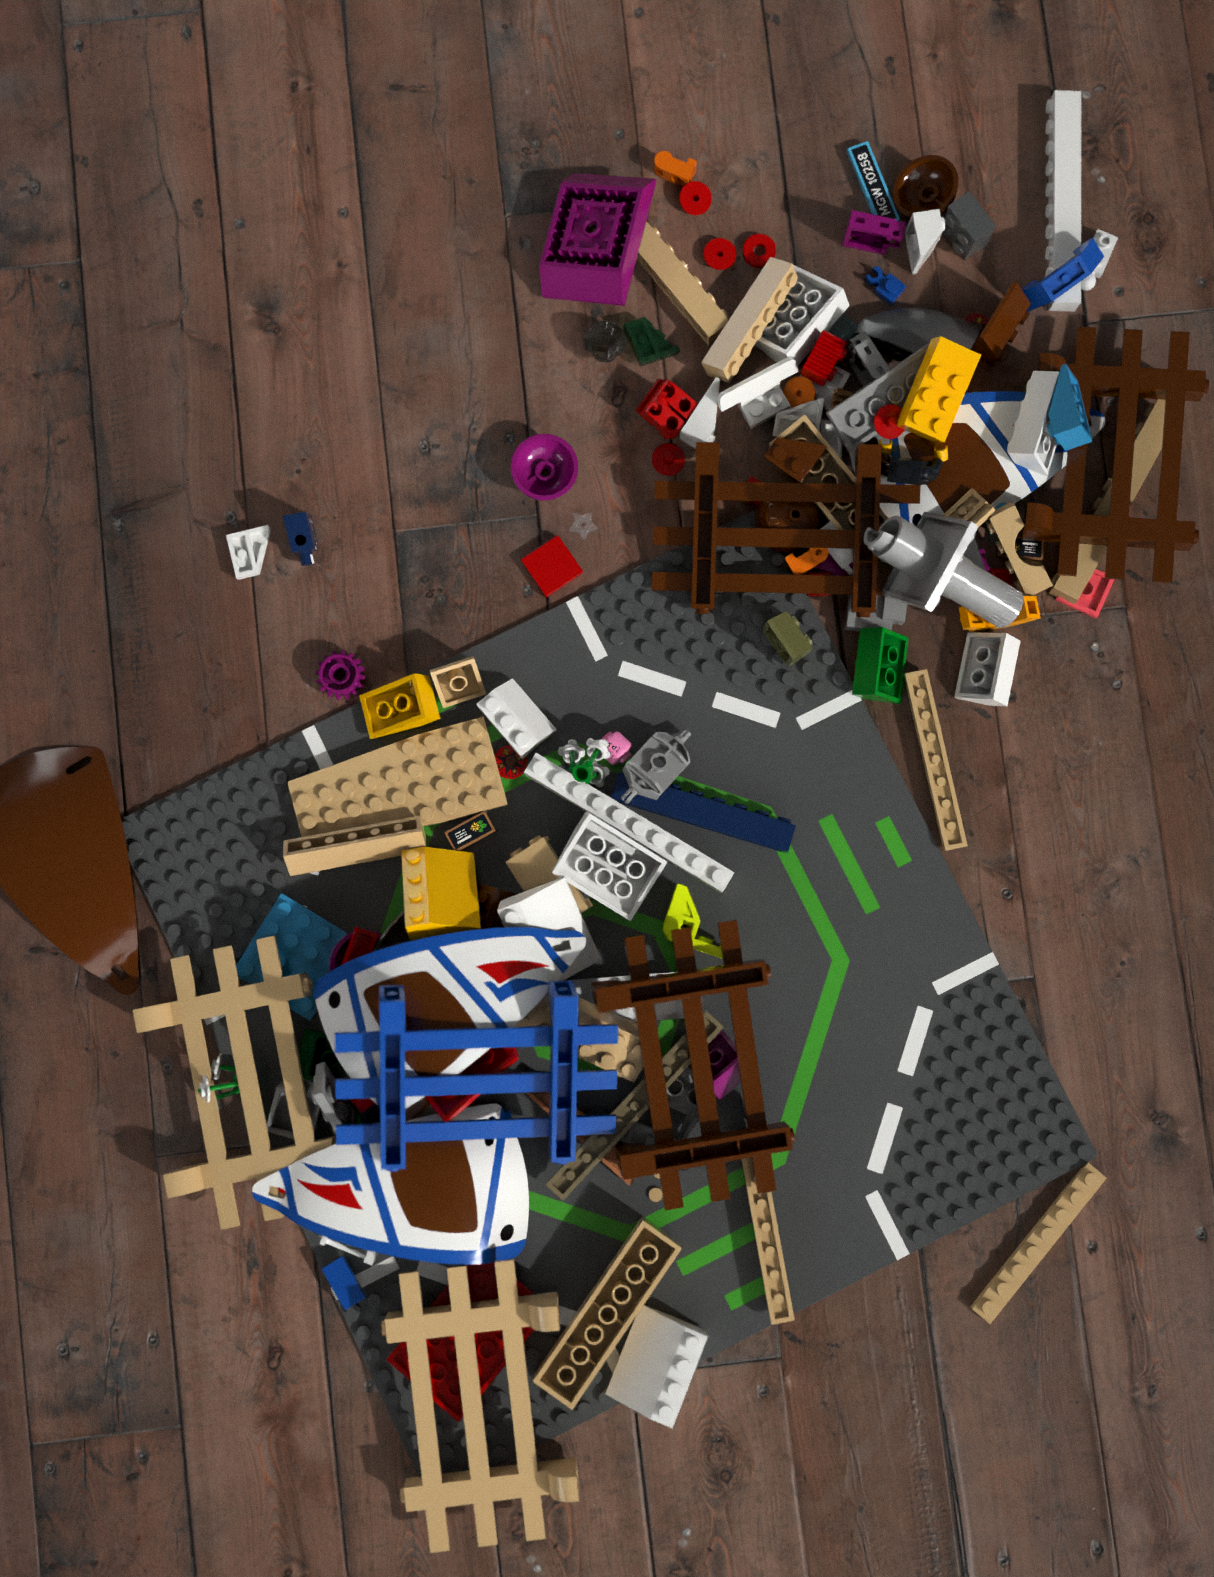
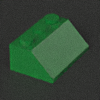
[852,627,909,704]

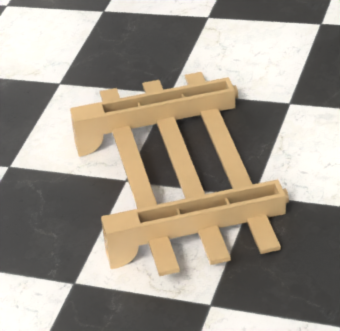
[133,936,336,1230]
[381,1259,579,1553]

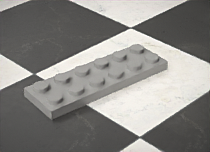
[826,336,942,452]

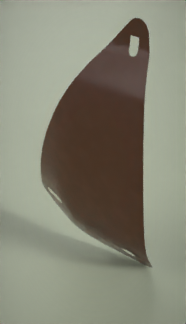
[0,747,138,995]

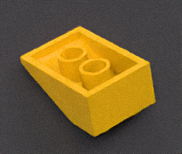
[359,673,440,739]

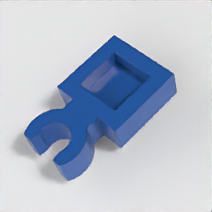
[865,266,906,305]

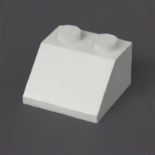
[904,209,945,274]

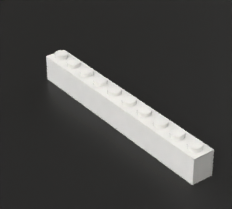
[1045,90,1081,311]
[524,753,735,893]

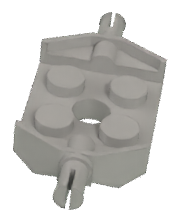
[621,729,691,804]

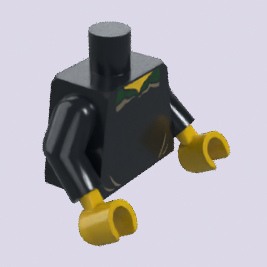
[878,439,948,485]

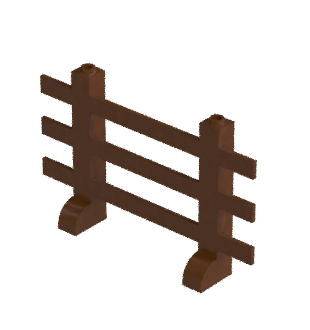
[1021,327,1209,583]
[652,442,921,617]
[591,920,795,1211]

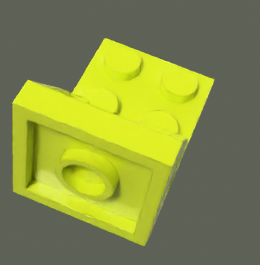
[662,884,723,959]

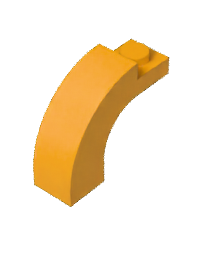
[959,596,1041,632]

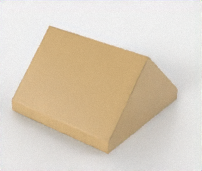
[429,656,486,708]

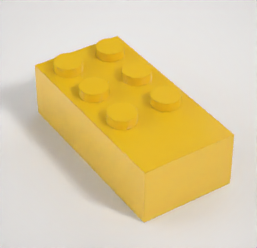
[896,336,981,443]

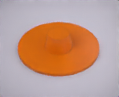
[783,376,815,408]

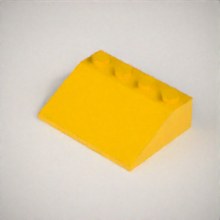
[401,847,481,941]

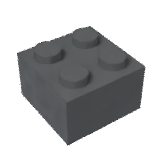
[942,191,996,260]

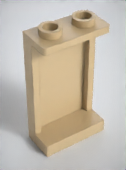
[506,835,593,913]

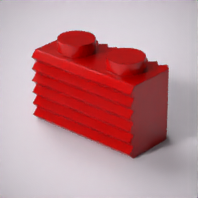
[800,330,848,386]

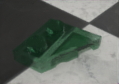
[623,317,680,367]

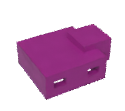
[842,210,906,255]

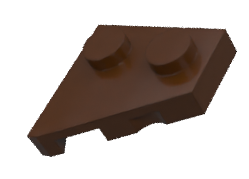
[764,438,827,483]

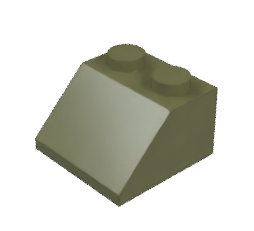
[762,611,813,667]

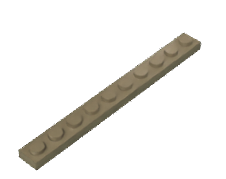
[546,1010,724,1201]

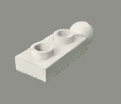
[1081,229,1118,291]

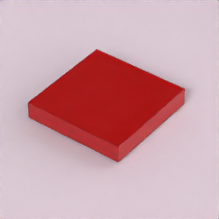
[521,535,583,598]

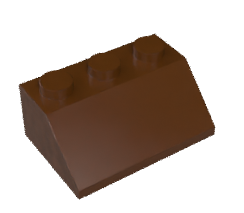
[971,281,1031,366]

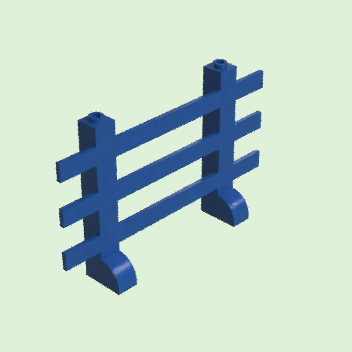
[335,981,618,1172]

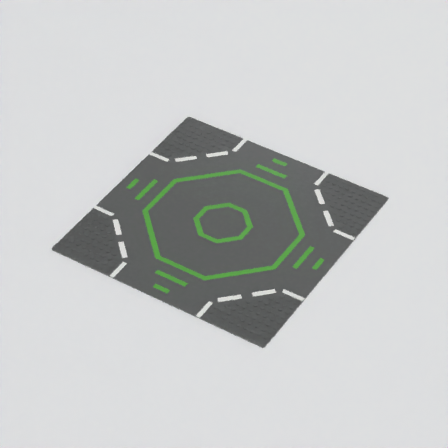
[121,509,1097,1476]

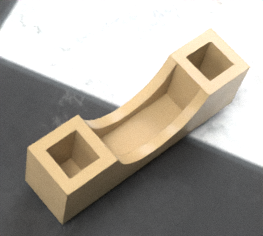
[985,502,1053,596]

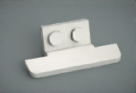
[718,357,799,429]

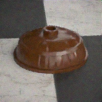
[893,155,959,218]
[755,501,821,554]

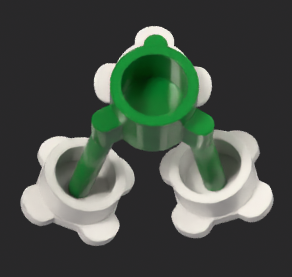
[558,738,610,787]

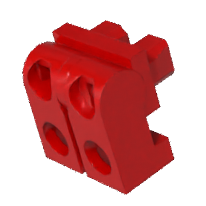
[635,379,698,439]

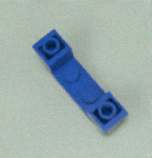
[1022,238,1104,312]

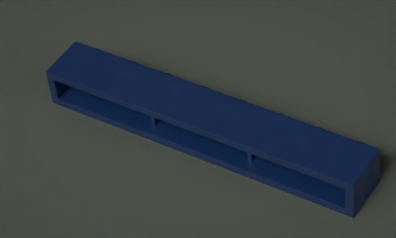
[611,772,796,853]

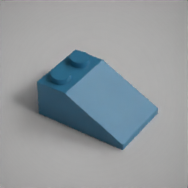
[1047,364,1093,451]

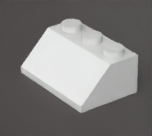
[954,632,1020,706]
[477,678,557,759]

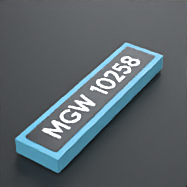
[847,141,900,221]

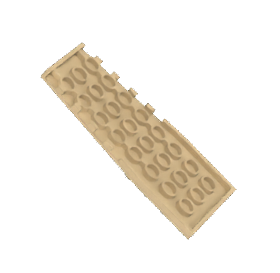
[288,716,508,837]

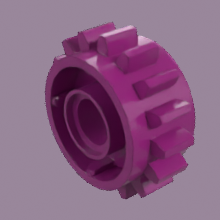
[315,650,366,701]

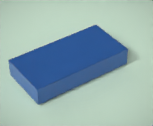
[322,1255,366,1310]

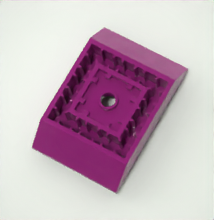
[539,173,656,306]

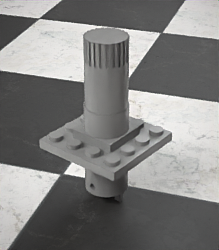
[864,512,1024,628]

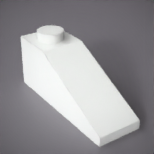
[679,377,720,449]

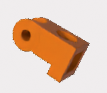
[654,151,697,187]
[784,548,829,575]

